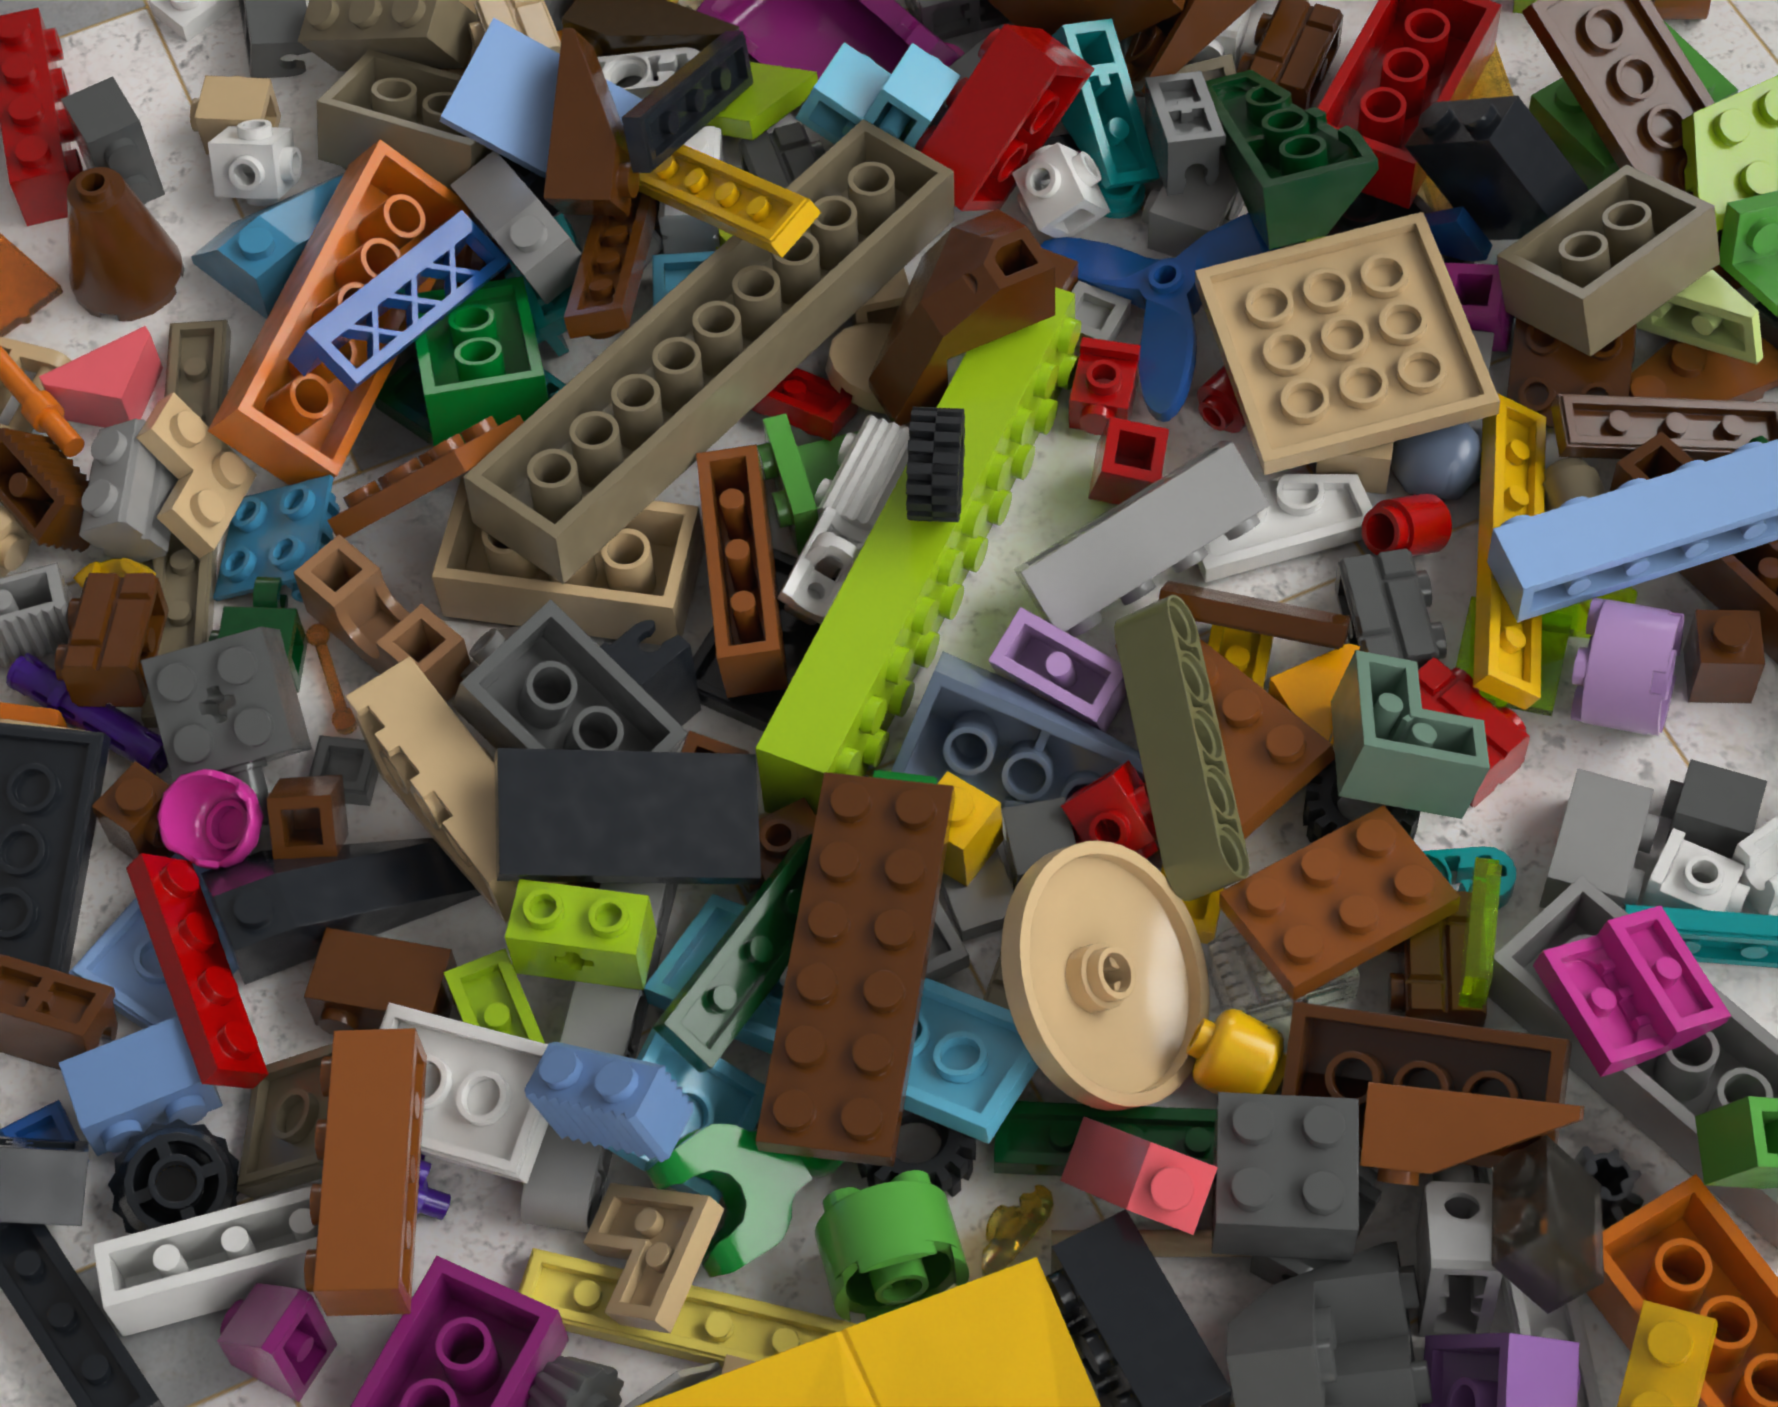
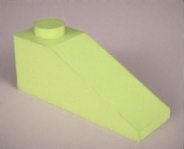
[1637,269,1763,365]

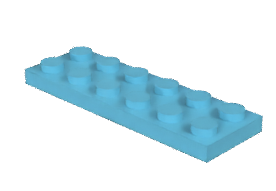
[644,894,1038,1144]

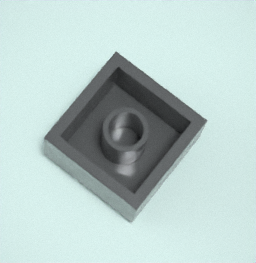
[1212,1092,1359,1261]

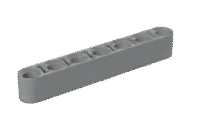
[520,883,678,1233]

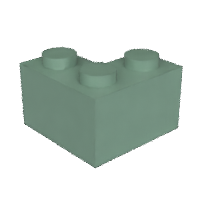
[1331,650,1490,819]

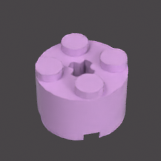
[1571,597,1684,736]

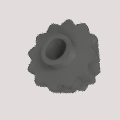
[527,1356,624,1407]

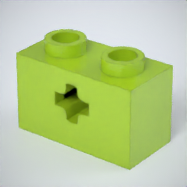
[505,879,657,990]

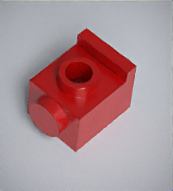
[1069,337,1141,435]

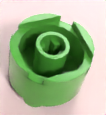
[815,1170,969,1322]

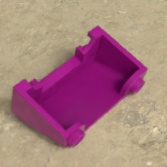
[696,0,961,145]

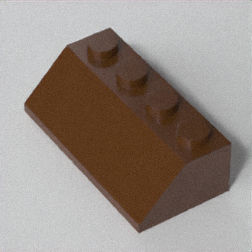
[1281,1001,1572,1177]

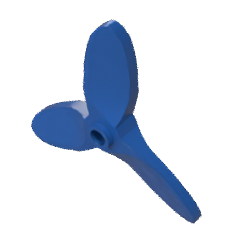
[1040,213,1281,423]

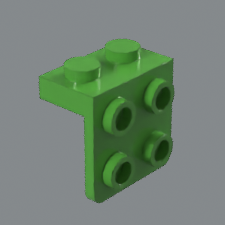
[757,413,859,555]

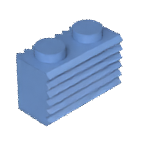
[524,1041,693,1163]

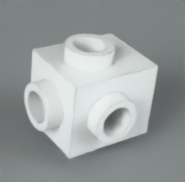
[208,119,302,206]
[1012,142,1111,238]

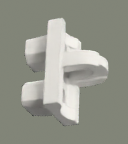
[777,505,871,625]

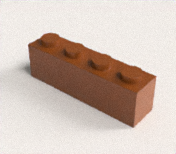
[696,444,789,698]
[304,1028,427,1316]

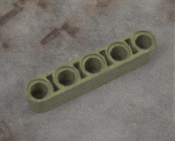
[1114,594,1250,902]

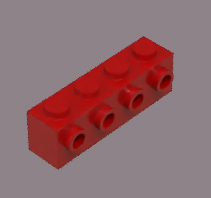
[0,7,83,226]

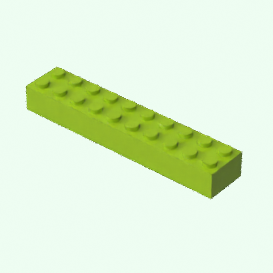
[755,287,1082,816]

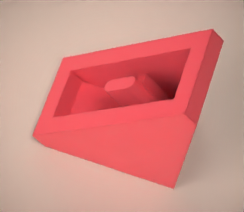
[39,326,163,428]

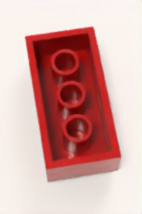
[1318,0,1502,209]

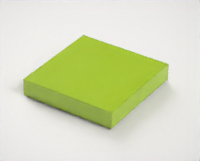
[705,62,818,140]

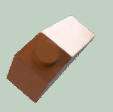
[1360,1082,1585,1186]

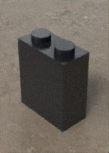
[1405,95,1589,240]

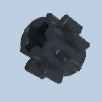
[1554,1146,1644,1233]

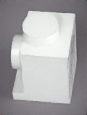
[1641,828,1750,913]

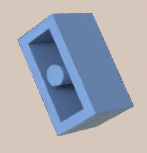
[59,1016,223,1156]

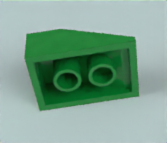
[415,276,548,446]

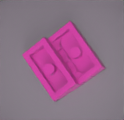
[1533,905,1731,1077]

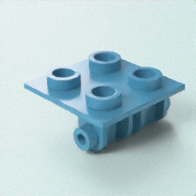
[213,475,340,603]

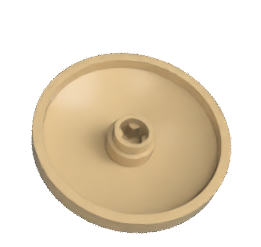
[1001,841,1210,1111]

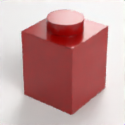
[1088,417,1169,505]

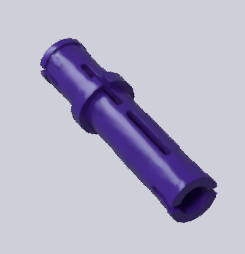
[6,653,168,775]

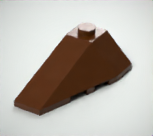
[1124,0,1258,97]

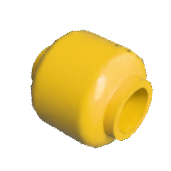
[1186,1008,1287,1095]

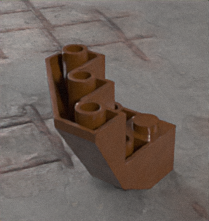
[868,209,1055,427]

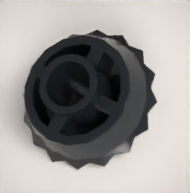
[108,1119,240,1234]

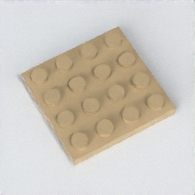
[1195,212,1500,475]

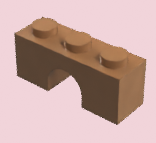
[293,534,470,702]

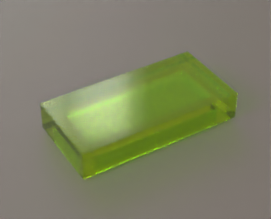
[1458,857,1502,1009]

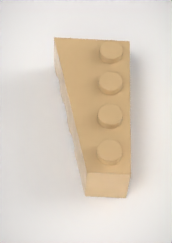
[345,656,568,923]

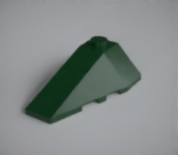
[1205,70,1379,250]

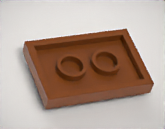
[327,415,524,539]
[1219,805,1461,1001]

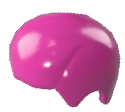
[157,769,264,870]

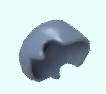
[1392,423,1482,500]

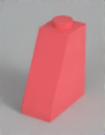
[1060,1117,1218,1235]

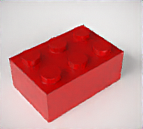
[915,24,1095,211]

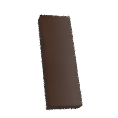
[1158,581,1351,650]

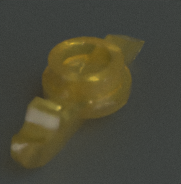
[981,1185,1054,1277]

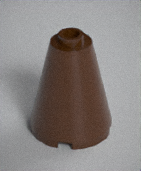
[67,167,185,321]

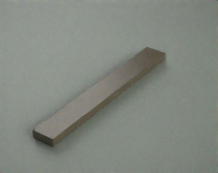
[141,320,231,728]

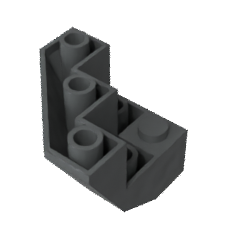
[1226,1241,1433,1407]

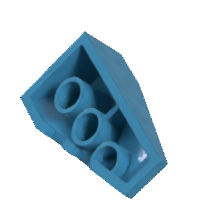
[191,172,345,319]

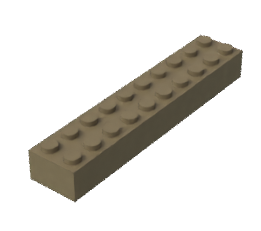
[463,119,954,584]

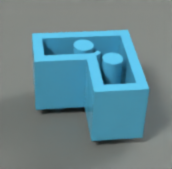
[795,42,961,148]

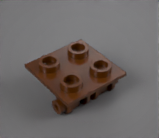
[1507,318,1637,428]

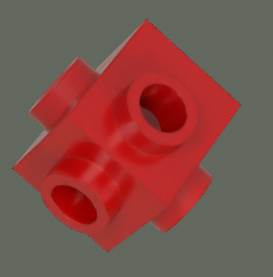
[1061,760,1159,859]

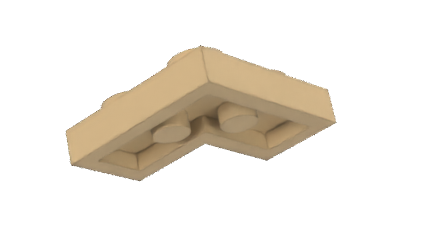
[136,392,257,558]
[583,1183,724,1334]

